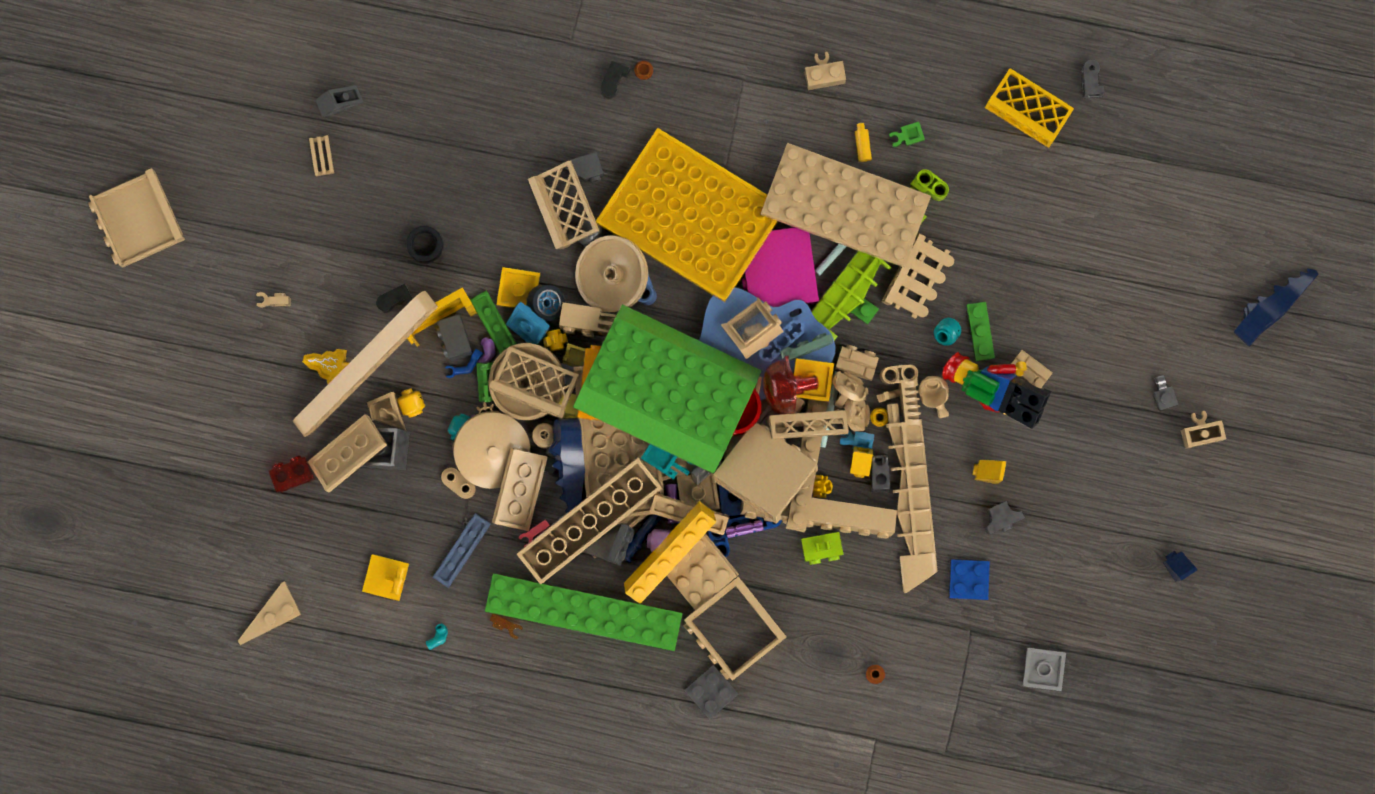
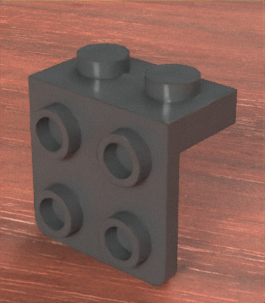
[586,523,634,566]

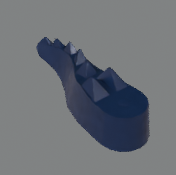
[1234,268,1318,347]
[548,418,585,513]

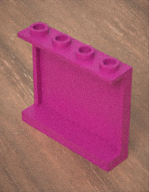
[742,227,819,307]

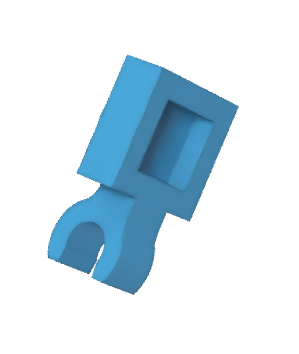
[840,430,874,449]

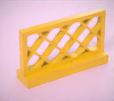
[985,68,1074,148]

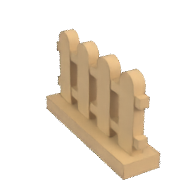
[881,233,954,319]

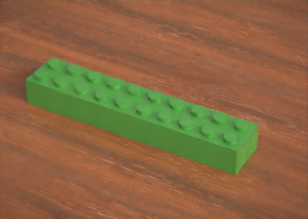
[485,574,683,651]

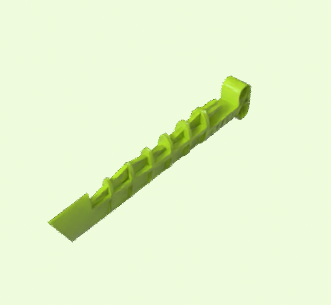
[811,169,949,341]

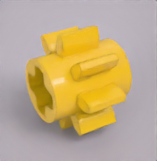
[543,329,568,351]
[812,475,833,498]

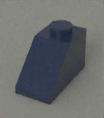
[1163,551,1197,582]

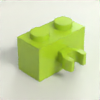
[801,532,844,565]

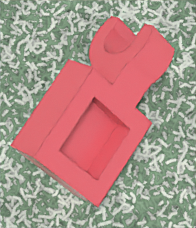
[519,519,550,547]

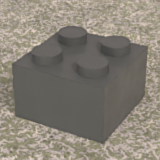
[436,314,473,362]

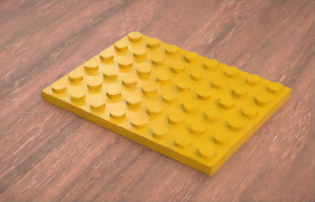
[596,128,778,302]

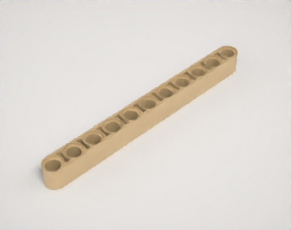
[293,291,438,437]

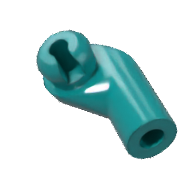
[426,623,448,650]

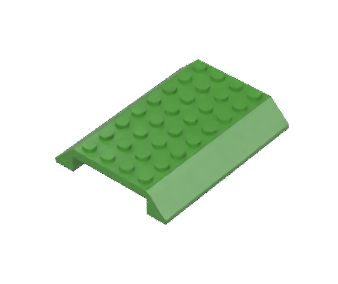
[573,304,762,474]

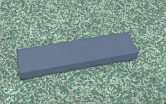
[433,513,491,588]

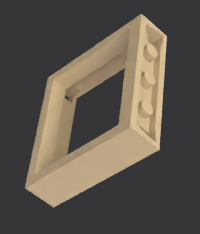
[683,577,786,681]

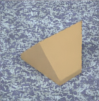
[367,392,406,431]

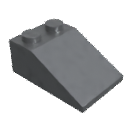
[361,428,410,470]

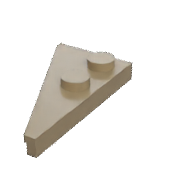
[238,581,301,645]

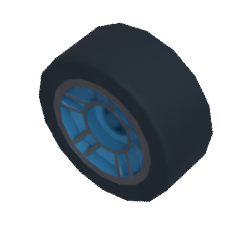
[526,285,565,321]

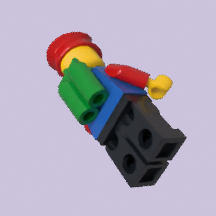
[942,352,1052,429]

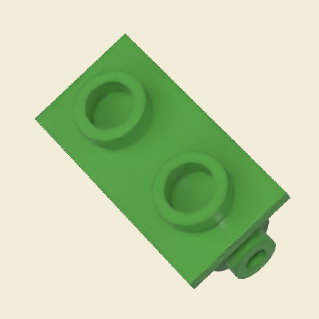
[477,362,494,402]

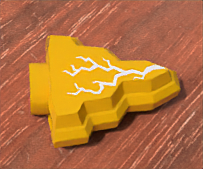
[302,349,349,384]

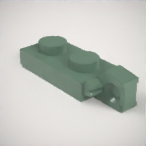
[780,333,833,363]

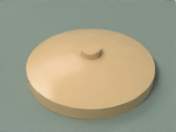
[575,236,648,312]
[488,343,565,420]
[453,411,530,489]

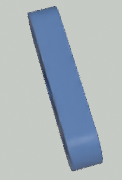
[759,319,805,363]

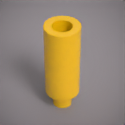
[855,123,872,162]

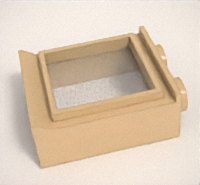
[721,298,784,359]

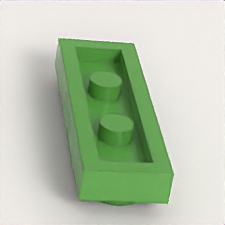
[966,302,995,362]

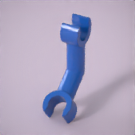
[445,349,483,378]

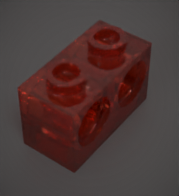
[269,455,315,493]

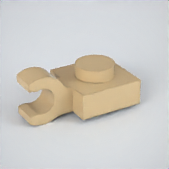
[256,292,291,308]

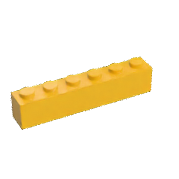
[624,501,716,604]

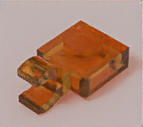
[490,614,523,639]

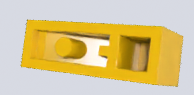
[972,460,1006,484]

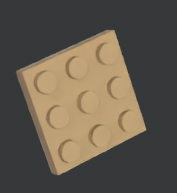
[667,533,739,611]

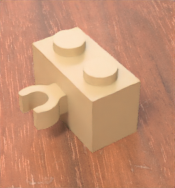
[804,52,846,90]
[1181,411,1226,449]

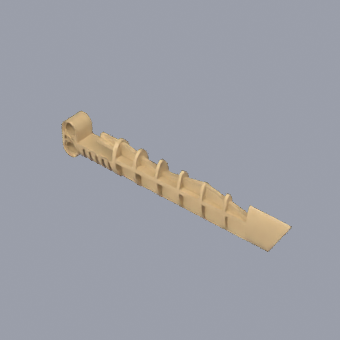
[880,365,938,593]

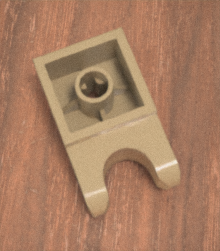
[559,303,616,338]

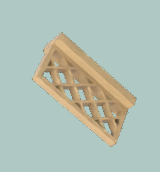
[528,161,599,249]
[489,347,579,419]

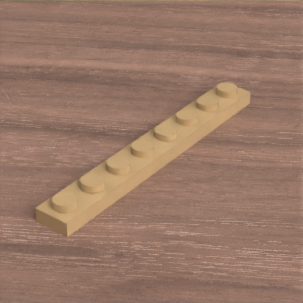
[786,399,828,532]

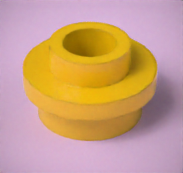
[870,407,888,427]

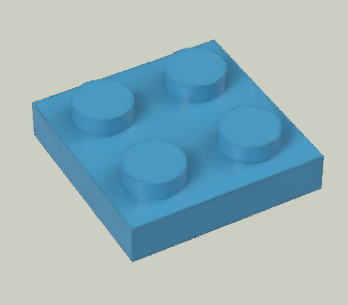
[506,302,550,345]

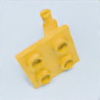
[362,554,409,601]

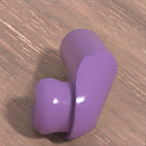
[478,337,496,363]

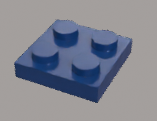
[949,560,990,600]

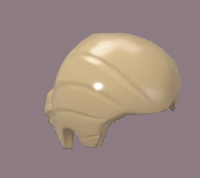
[919,376,949,418]

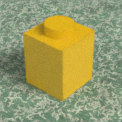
[850,446,873,478]

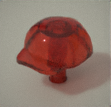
[763,355,819,414]

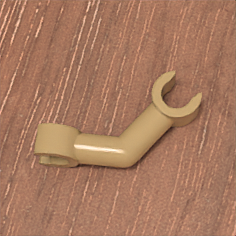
[876,389,900,403]

